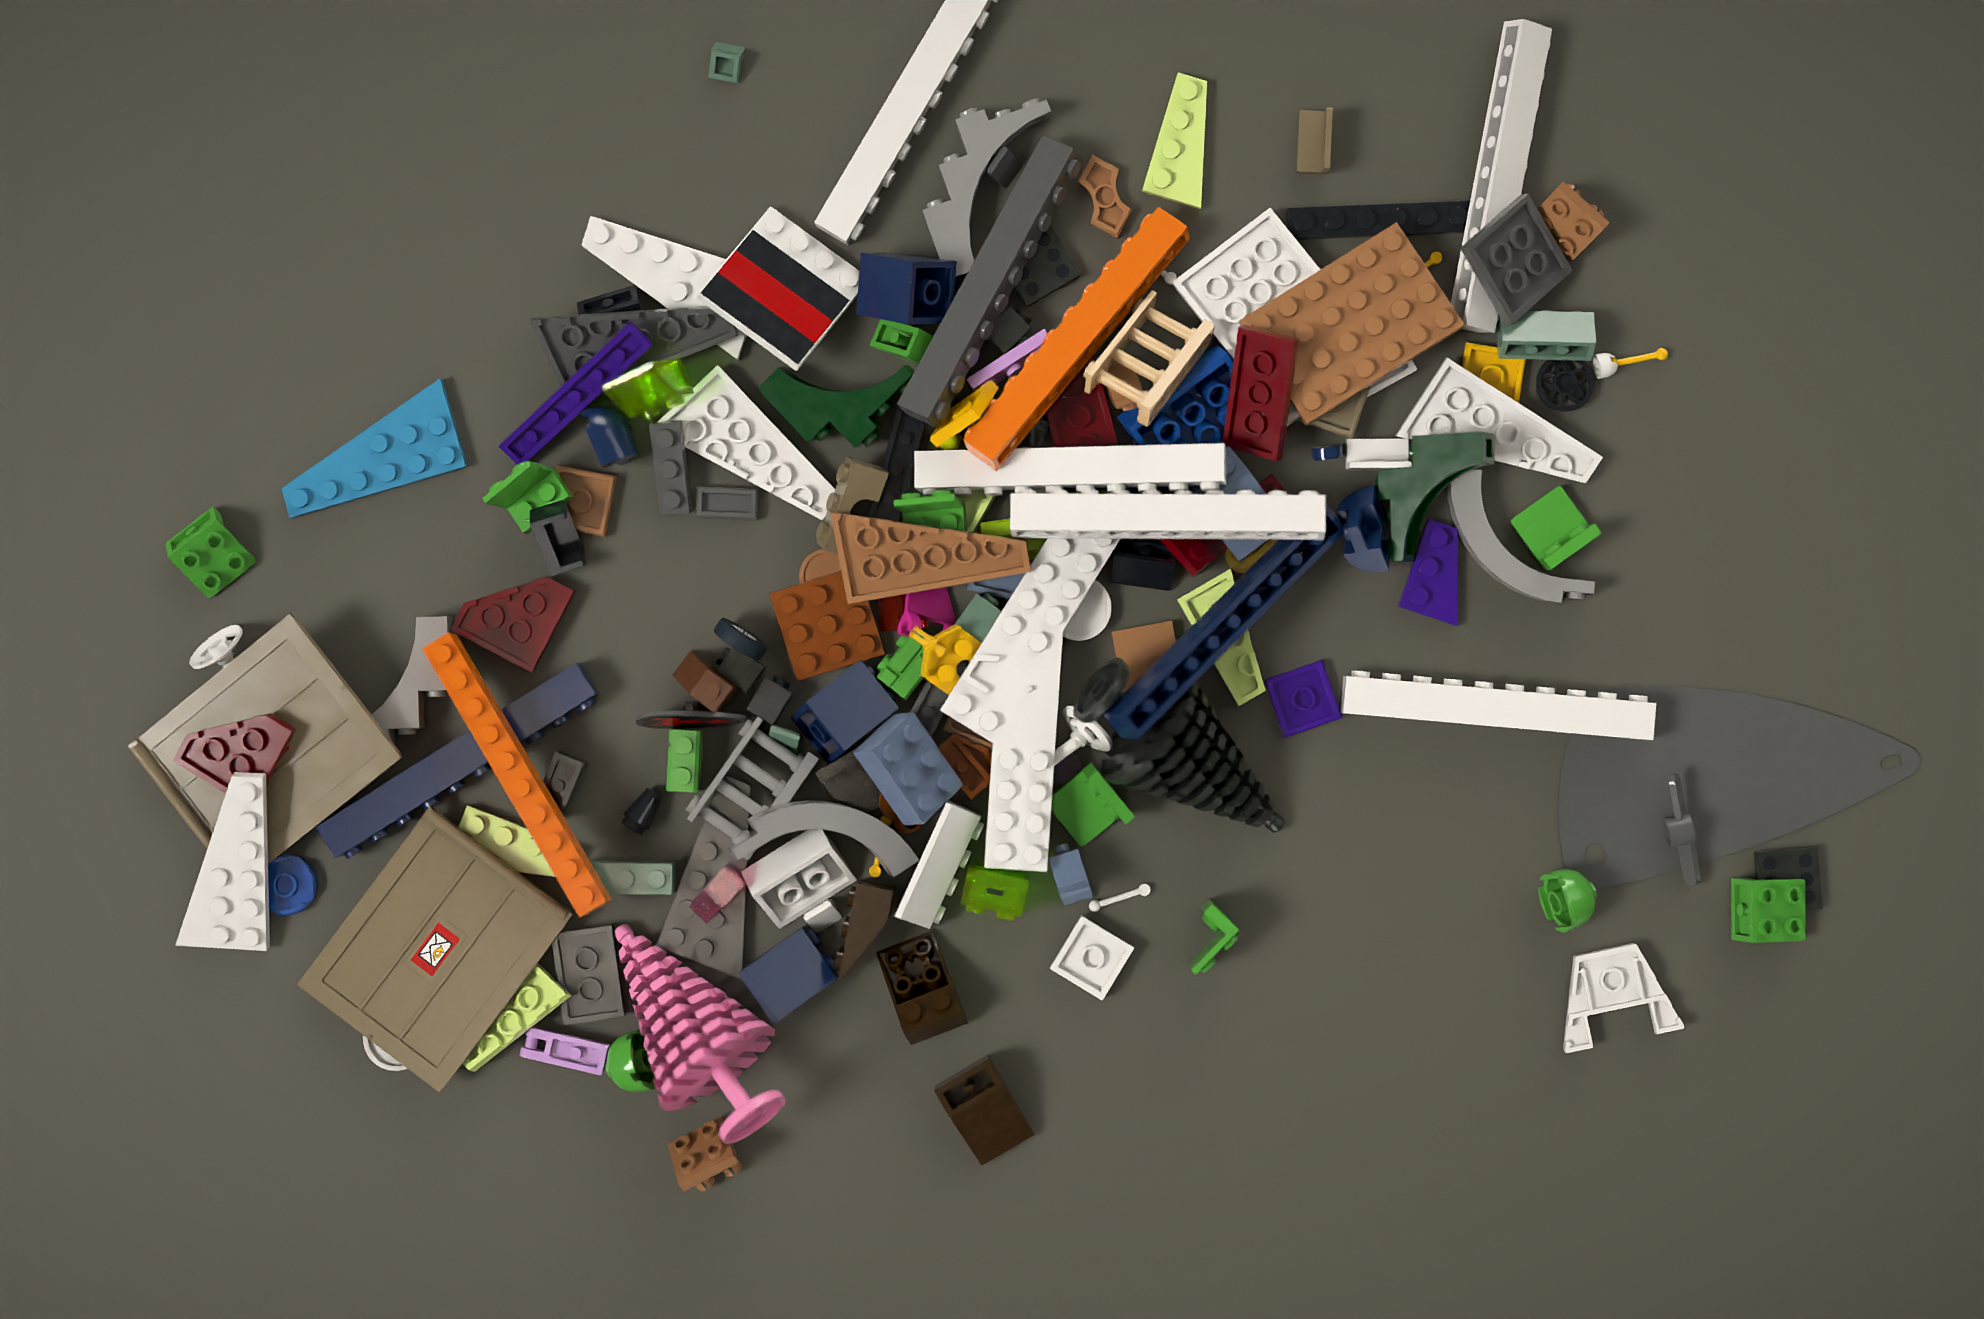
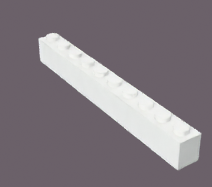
[814,0,999,245]
[1451,19,1552,333]
[914,443,1227,497]
[1010,489,1325,540]
[1341,670,1656,740]

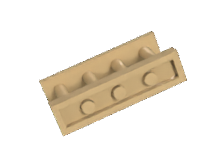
[1083,290,1215,427]

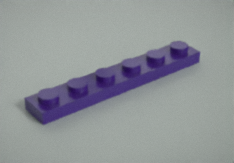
[498,321,652,465]

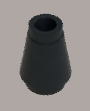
[621,788,662,835]

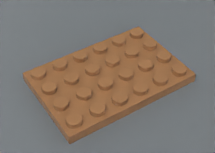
[1239,222,1465,426]

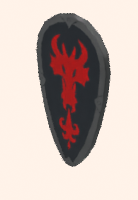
[635,695,747,729]

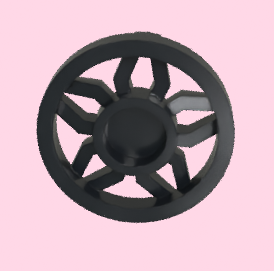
[1535,360,1594,412]

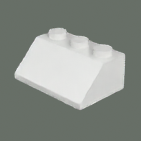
[741,829,857,929]

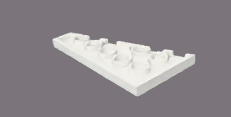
[581,216,747,361]
[1395,357,1603,483]
[658,365,835,521]
[176,772,270,951]

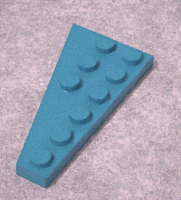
[281,378,468,518]

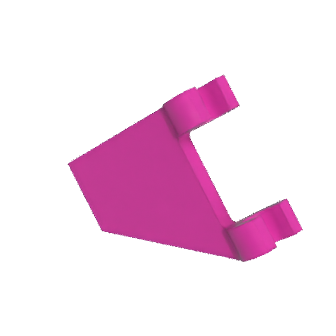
[898,587,957,637]

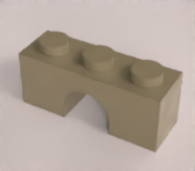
[816,456,889,554]

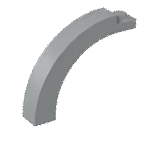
[1446,469,1595,604]
[727,800,920,877]

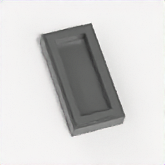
[695,486,759,520]

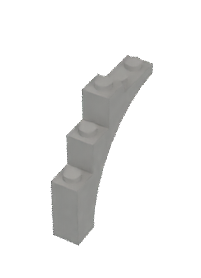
[922,98,1051,281]
[372,616,454,772]

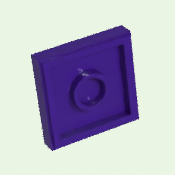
[1263,660,1343,738]

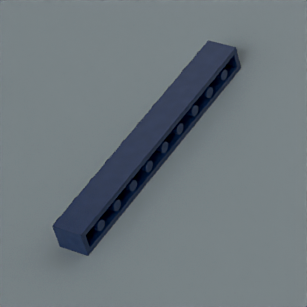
[1103,507,1344,739]
[316,663,600,859]

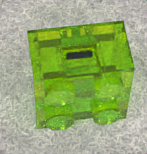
[960,863,1029,921]

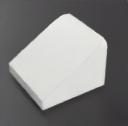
[803,899,842,933]

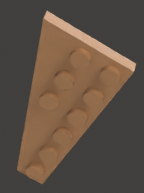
[831,512,1031,604]

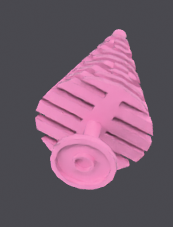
[613,924,786,1144]

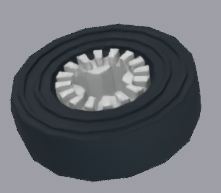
[714,618,767,660]

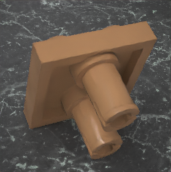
[1537,181,1610,263]
[668,1115,742,1191]

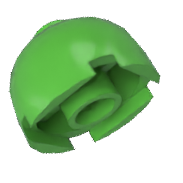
[1538,869,1597,933]
[605,1030,656,1093]

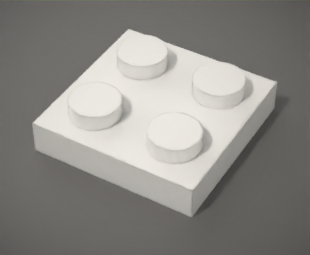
[1050,915,1134,1001]

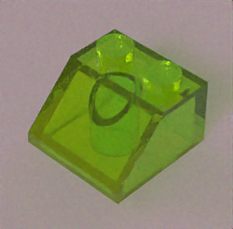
[601,359,694,420]

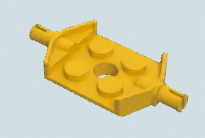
[909,624,982,695]

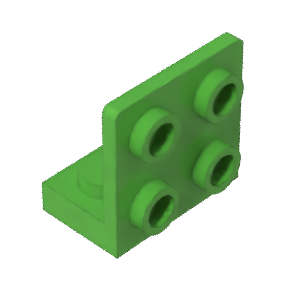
[482,461,574,534]
[1510,486,1602,571]
[894,490,967,531]
[165,506,256,598]
[1051,762,1135,847]
[1731,878,1806,943]
[1188,899,1239,975]

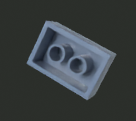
[853,712,963,825]

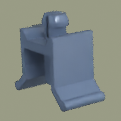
[1048,844,1093,906]

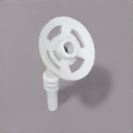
[189,625,243,669]
[1054,706,1113,766]

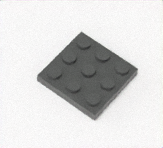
[1460,194,1573,325]

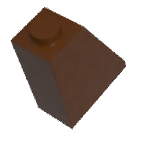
[673,651,739,713]

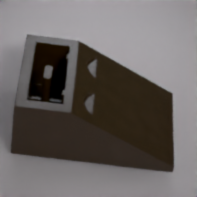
[835,880,896,977]
[876,930,968,1045]
[934,1055,1035,1165]

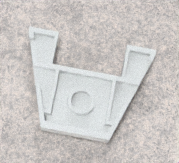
[1563,943,1684,1053]

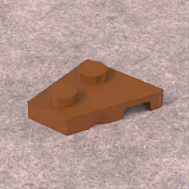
[938,734,992,801]

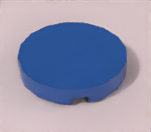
[268,854,318,916]

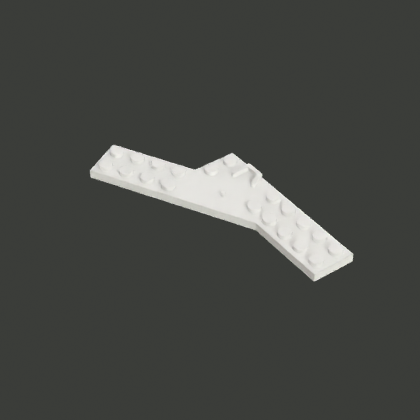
[940,538,1120,872]

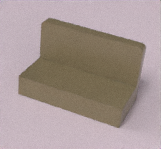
[1296,107,1333,175]

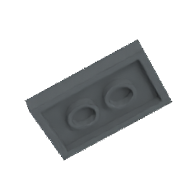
[552,924,626,1025]

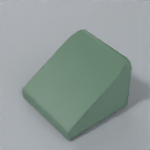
[708,42,745,83]
[769,725,803,755]

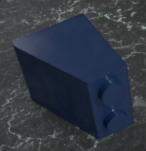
[857,252,957,324]
[790,660,899,765]
[738,925,840,1024]

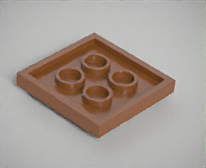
[769,571,885,681]

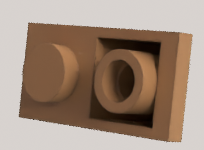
[1105,361,1144,411]

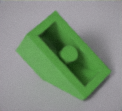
[869,319,933,365]

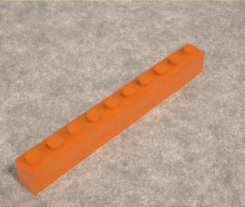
[963,207,1190,471]
[422,633,612,918]

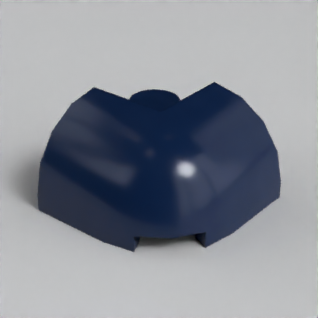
[581,406,639,468]
[1337,485,1390,572]

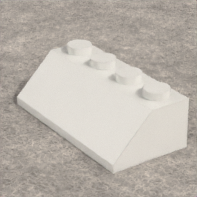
[895,800,984,929]

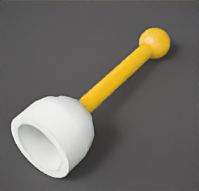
[1593,348,1668,379]

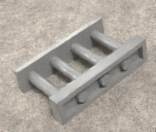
[685,717,819,860]

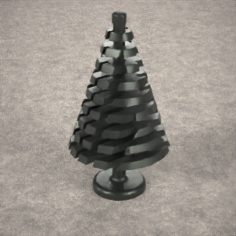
[1073,657,1285,833]

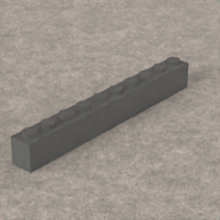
[897,135,1082,428]

